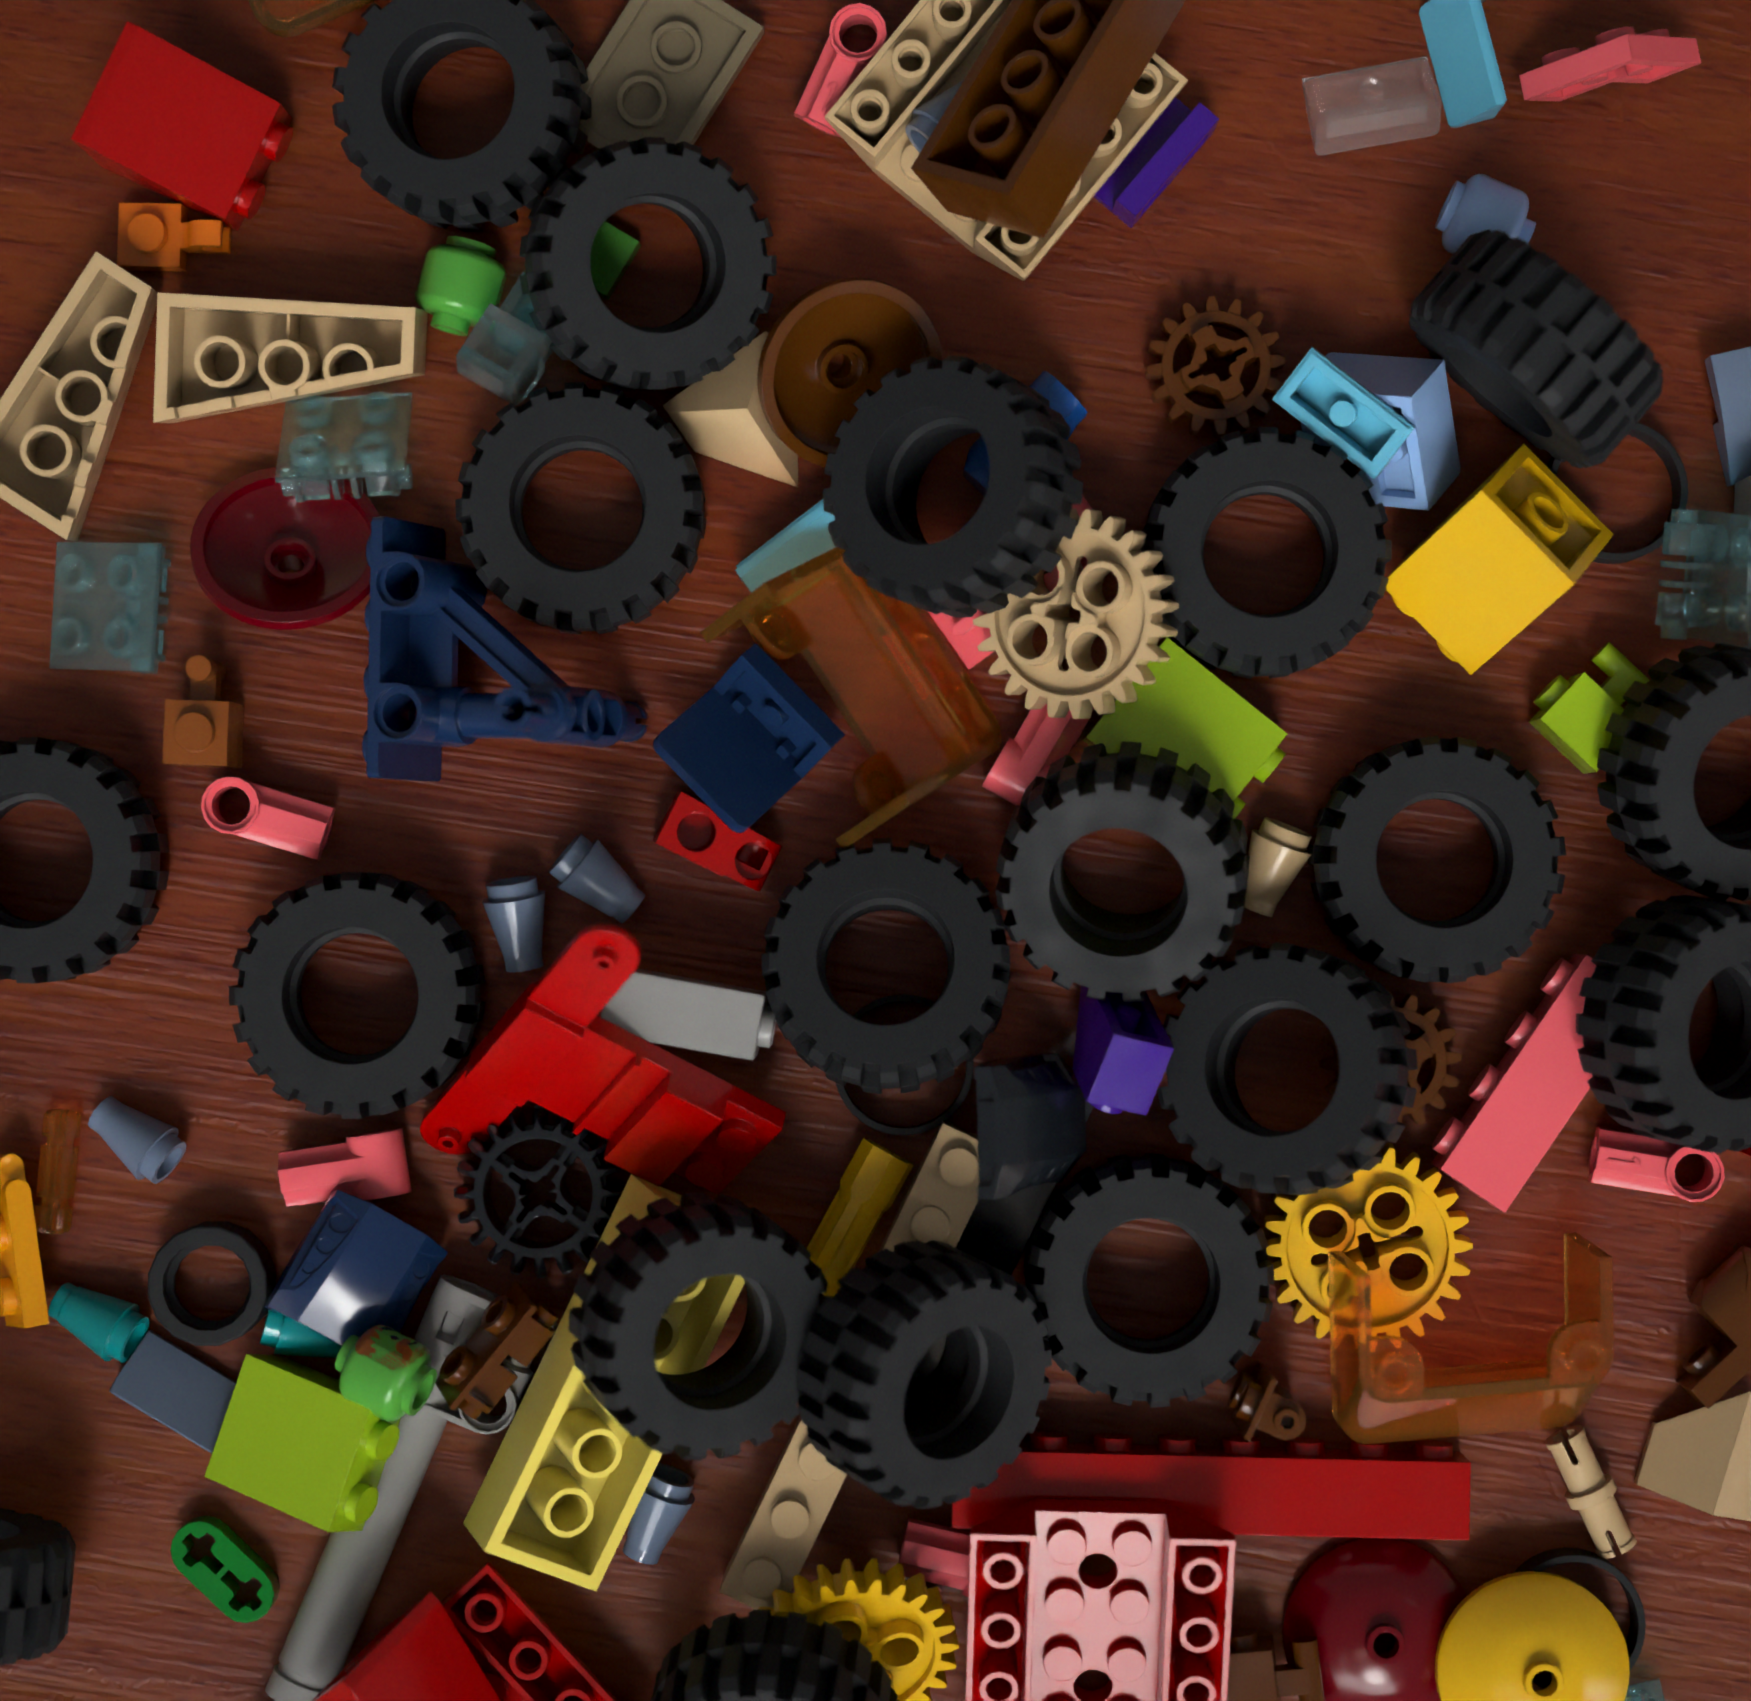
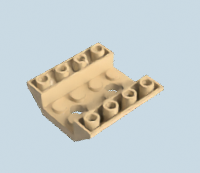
[825,0,1188,281]

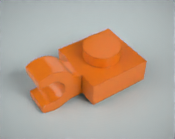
[117,203,231,272]

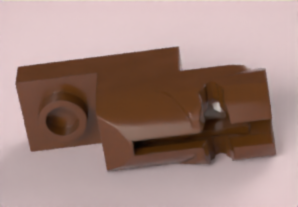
[1676,1243,1751,1409]

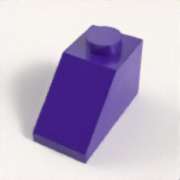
[1073,985,1174,1115]

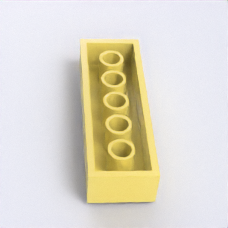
[463,1174,745,1591]

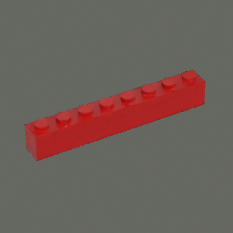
[951,1431,1471,1540]

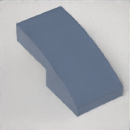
[1704,346,1751,487]

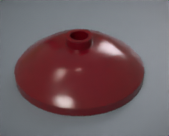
[190,466,380,630]
[1282,1538,1466,1701]

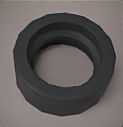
[148,1221,276,1346]

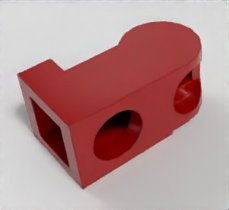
[653,790,782,892]

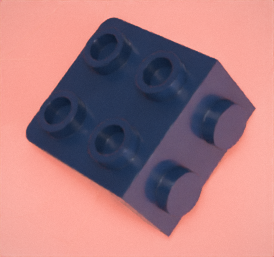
[653,643,845,833]

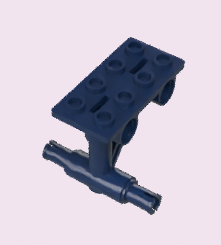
[362,517,648,782]

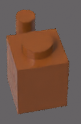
[162,655,244,769]

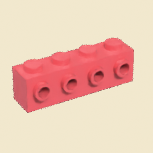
[1431,954,1596,1213]

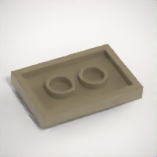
[579,0,765,151]

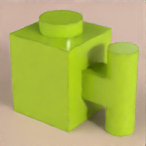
[1529,642,1650,774]

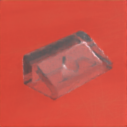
[1302,56,1442,155]

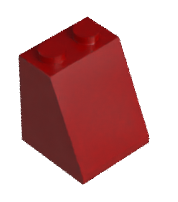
[71,21,293,232]
[311,1592,501,1701]

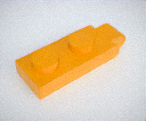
[0,1154,49,1329]

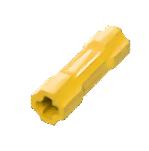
[807,1138,914,1298]

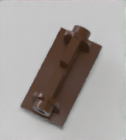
[435,1281,558,1420]
[1228,1360,1306,1441]

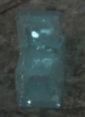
[456,272,553,406]

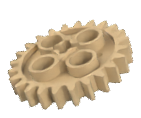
[973,509,1179,719]

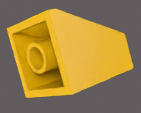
[1386,443,1614,675]

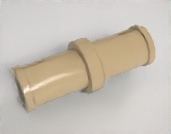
[1545,1425,1637,1559]

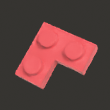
[1519,26,1701,102]

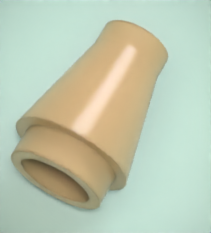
[1244,817,1312,917]

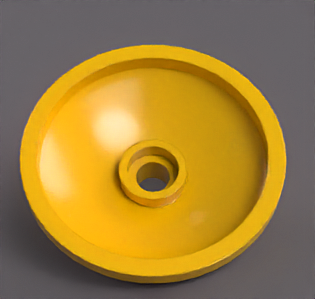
[1435,1571,1630,1701]

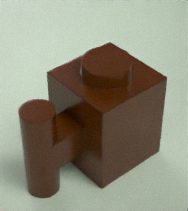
[1227,1628,1325,1701]

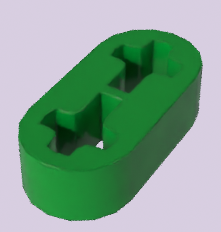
[170,1515,280,1623]

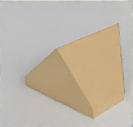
[663,331,798,488]
[1634,1391,1751,1521]

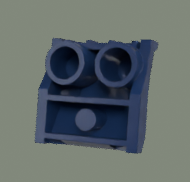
[264,1190,448,1346]

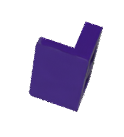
[1094,97,1219,228]

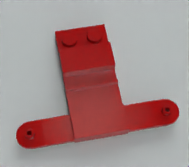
[420,924,786,1195]

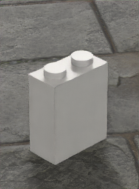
[601,968,777,1060]

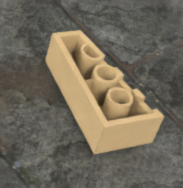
[0,252,157,542]
[153,292,428,423]

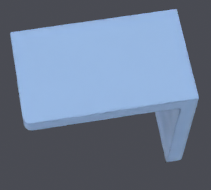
[1301,352,1460,511]

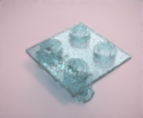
[275,392,413,502]
[1655,509,1751,648]
[49,542,171,674]

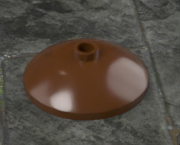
[758,277,943,467]

